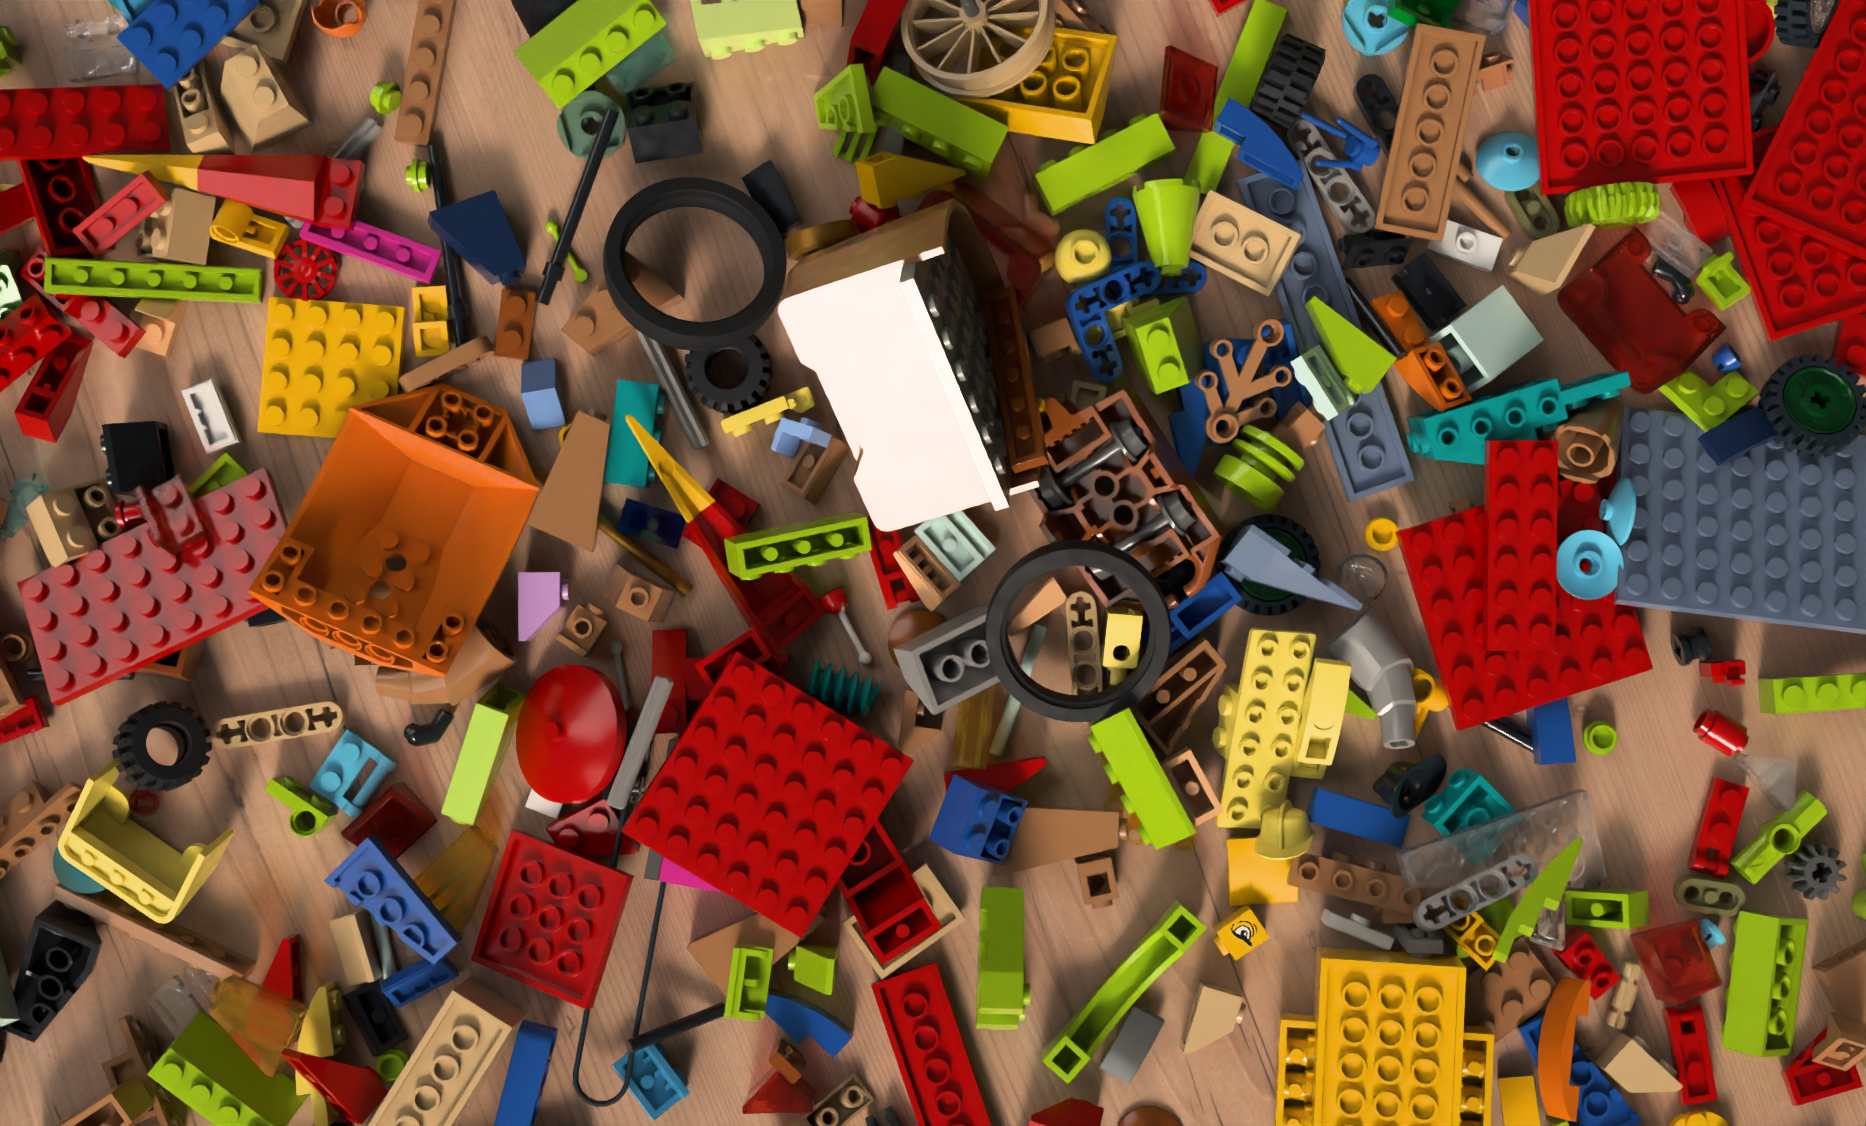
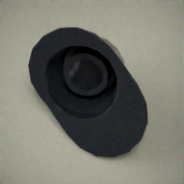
[1373,754,1447,818]

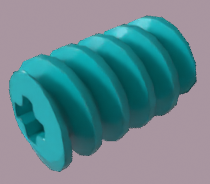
[807,658,883,720]

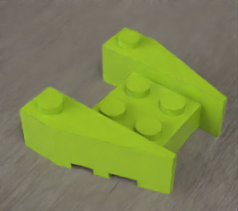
[976,887,1030,1030]

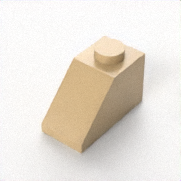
[1180,980,1246,1054]

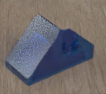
[616,498,686,549]

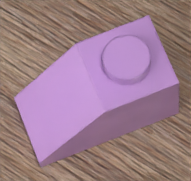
[518,572,571,641]

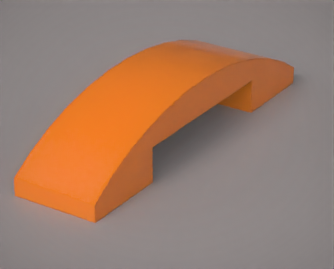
[1538,976,1591,1122]

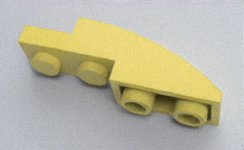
[1290,658,1351,780]
[295,981,346,1126]

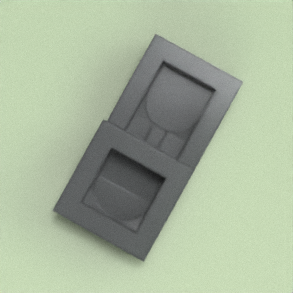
[1099,1003,1165,1084]

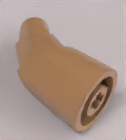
[375,616,519,706]

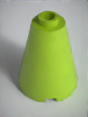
[1132,178,1201,276]

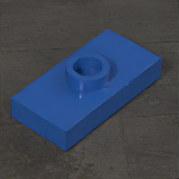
[379,956,459,1009]

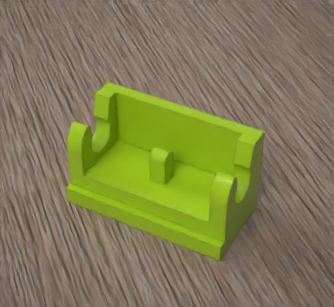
[724,942,774,1021]

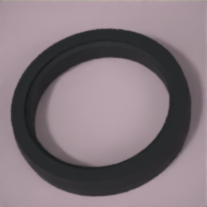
[603,177,787,351]
[985,540,1171,722]

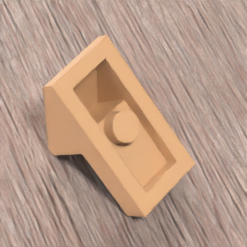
[135,298,188,358]

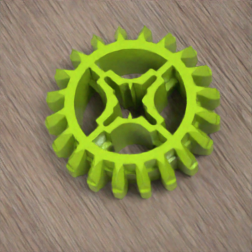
[1564,181,1661,230]

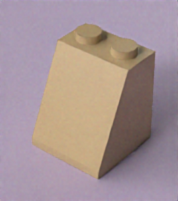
[219,44,313,155]

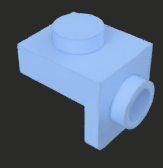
[771,417,832,458]

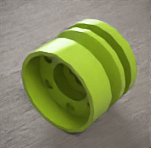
[1212,424,1305,513]

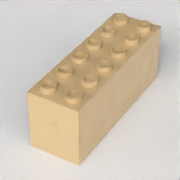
[368,977,528,1126]

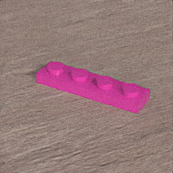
[299,220,443,285]

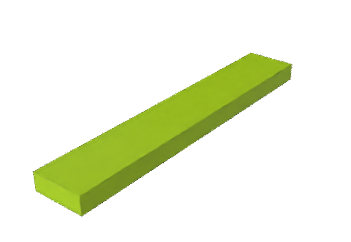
[1183,0,1288,197]
[44,257,263,304]

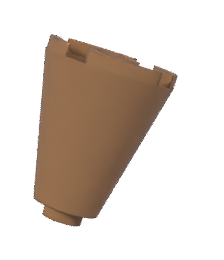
[1549,397,1624,484]

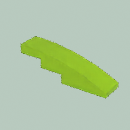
[1492,837,1583,963]

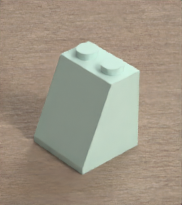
[1429,285,1544,394]

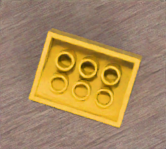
[958,27,1118,145]

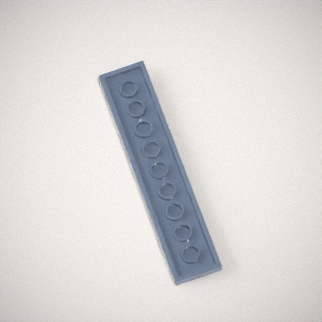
[1236,158,1415,503]

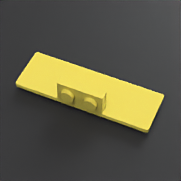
[1212,628,1316,829]

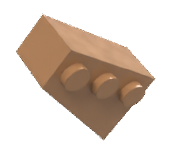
[561,250,684,357]
[1130,634,1227,758]

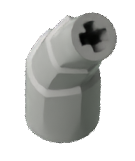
[1323,606,1417,749]

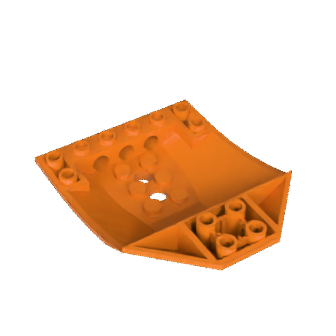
[248,383,540,678]

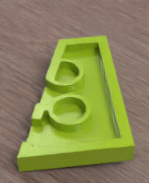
[813,64,876,133]

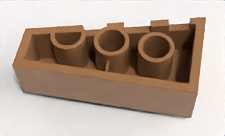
[56,1075,155,1126]

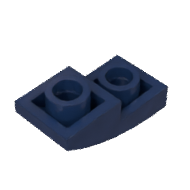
[1698,407,1779,466]

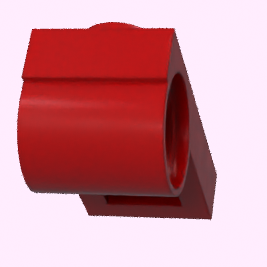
[1550,925,1621,1001]

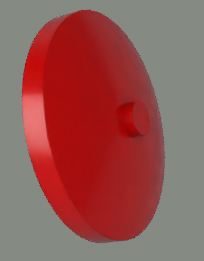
[516,664,627,804]

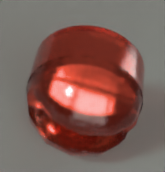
[129,789,160,817]

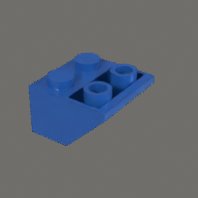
[929,774,1028,865]

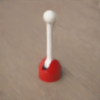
[818,586,872,665]

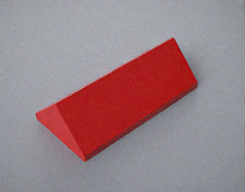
[16,158,116,259]

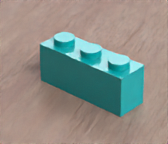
[604,380,667,489]

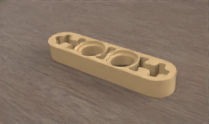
[1065,591,1103,724]
[211,701,347,749]

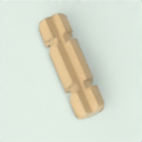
[1606,961,1644,1030]

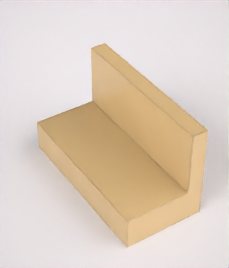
[329,909,383,987]

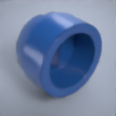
[1711,343,1743,373]

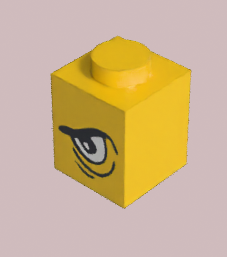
[1212,905,1270,960]

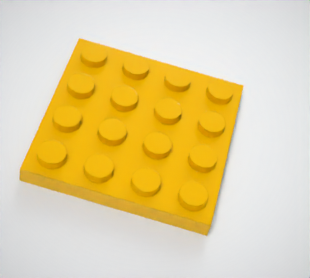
[257,297,407,439]

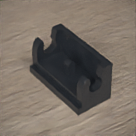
[1390,251,1467,331]

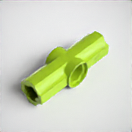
[1730,790,1828,884]

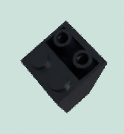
[627,82,703,164]
[100,421,178,497]

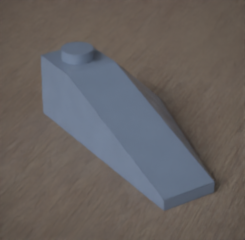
[1220,524,1363,611]

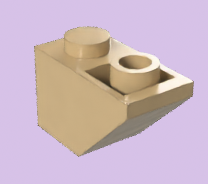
[1594,1032,1683,1093]

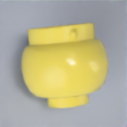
[1054,229,1112,286]

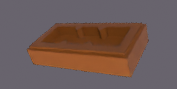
[769,1038,806,1084]

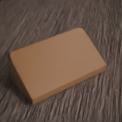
[780,429,850,505]

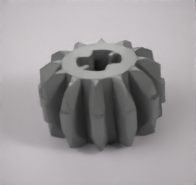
[1783,842,1847,900]

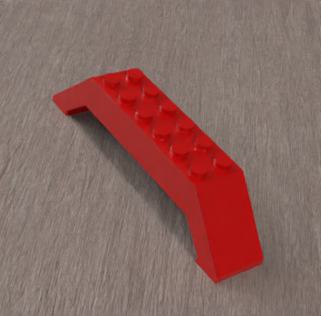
[694,627,942,965]

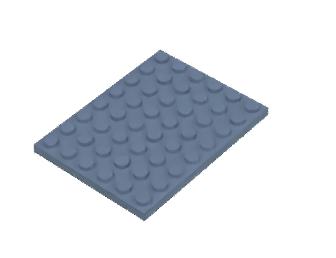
[1614,406,1866,634]

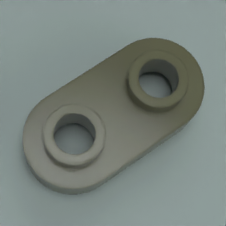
[1504,181,1560,241]
[1673,874,1746,917]

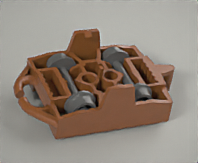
[1028,386,1227,611]

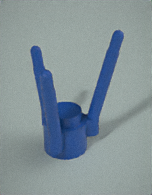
[1300,111,1380,171]

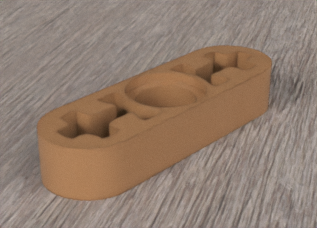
[398,336,495,393]

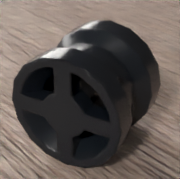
[1670,627,1712,666]

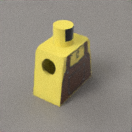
[1100,606,1143,685]

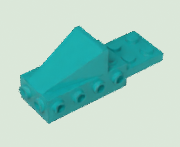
[1406,371,1631,465]

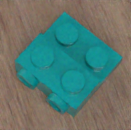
[1421,766,1521,866]

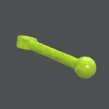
[545,220,588,283]

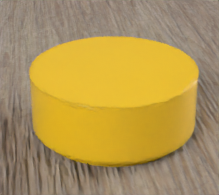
[1363,517,1399,551]

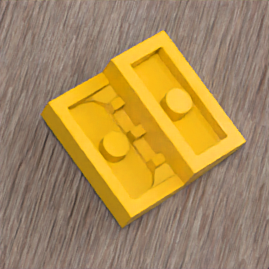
[1225,836,1298,906]

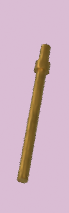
[529,460,694,597]

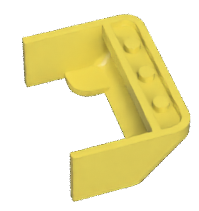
[58,758,235,924]

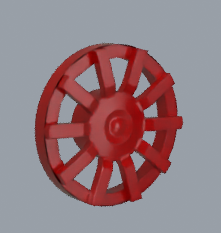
[273,239,339,301]

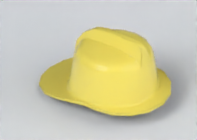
[1254,799,1315,860]

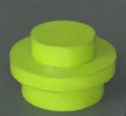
[370,81,402,115]
[406,158,432,193]
[1582,721,1618,755]
[376,1048,410,1084]

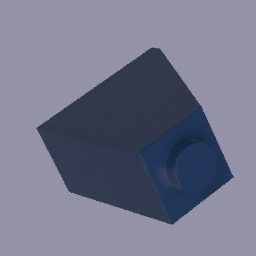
[428,190,526,286]

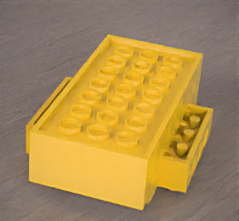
[1274,946,1494,1126]

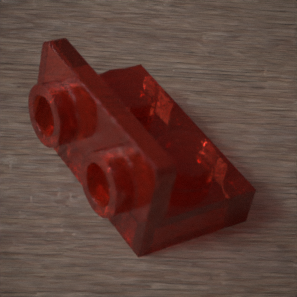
[134,474,210,555]

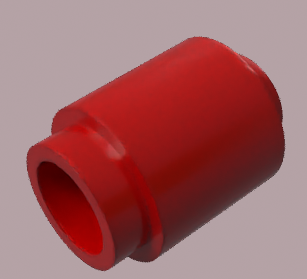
[1693,708,1749,756]

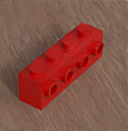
[0,292,73,392]

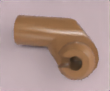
[1021,194,1061,238]

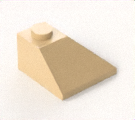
[1507,223,1596,296]

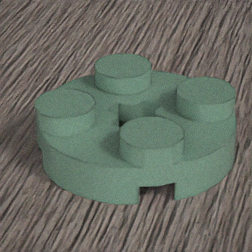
[557,91,627,160]

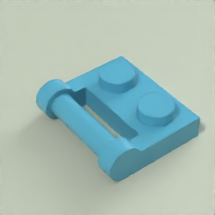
[309,728,399,820]

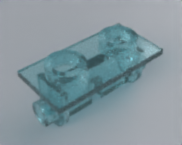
[605,32,677,97]
[0,472,52,541]

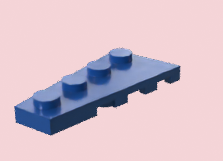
[324,834,463,964]
[1516,1011,1643,1126]

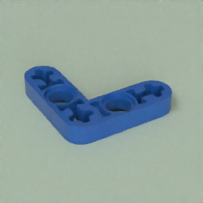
[1104,197,1207,297]
[1065,260,1161,383]

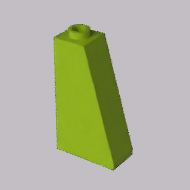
[441,683,527,825]

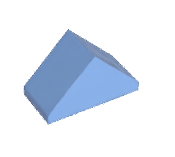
[521,358,567,431]

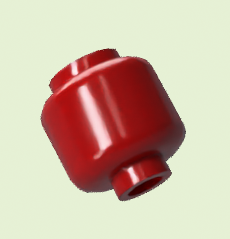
[849,196,902,233]

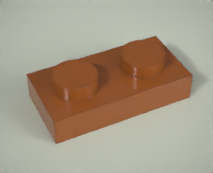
[494,288,538,361]

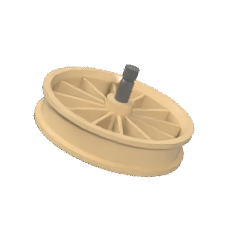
[901,0,1056,98]

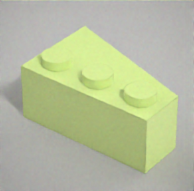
[690,0,804,60]

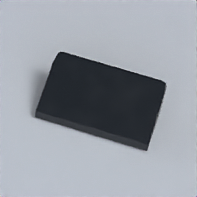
[742,159,802,234]
[342,979,409,1057]

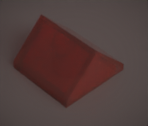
[1159,45,1218,133]
[340,782,438,859]
[1630,918,1723,1005]
[742,1067,817,1114]

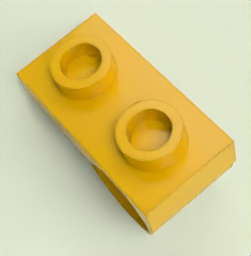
[209,199,290,259]
[1412,667,1448,742]

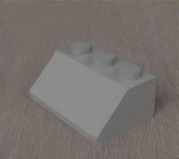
[893,606,1018,715]

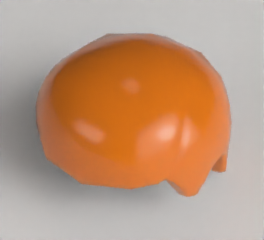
[311,0,368,39]

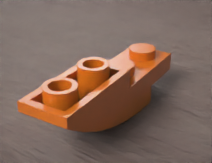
[1370,290,1472,412]

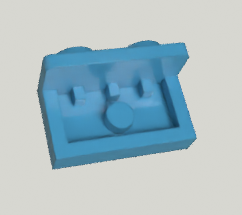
[611,1042,690,1121]

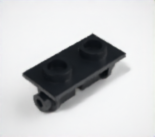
[1749,69,1781,132]
[1338,232,1414,270]

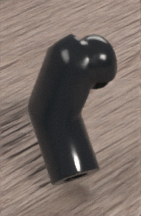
[1651,259,1695,305]
[404,708,455,747]

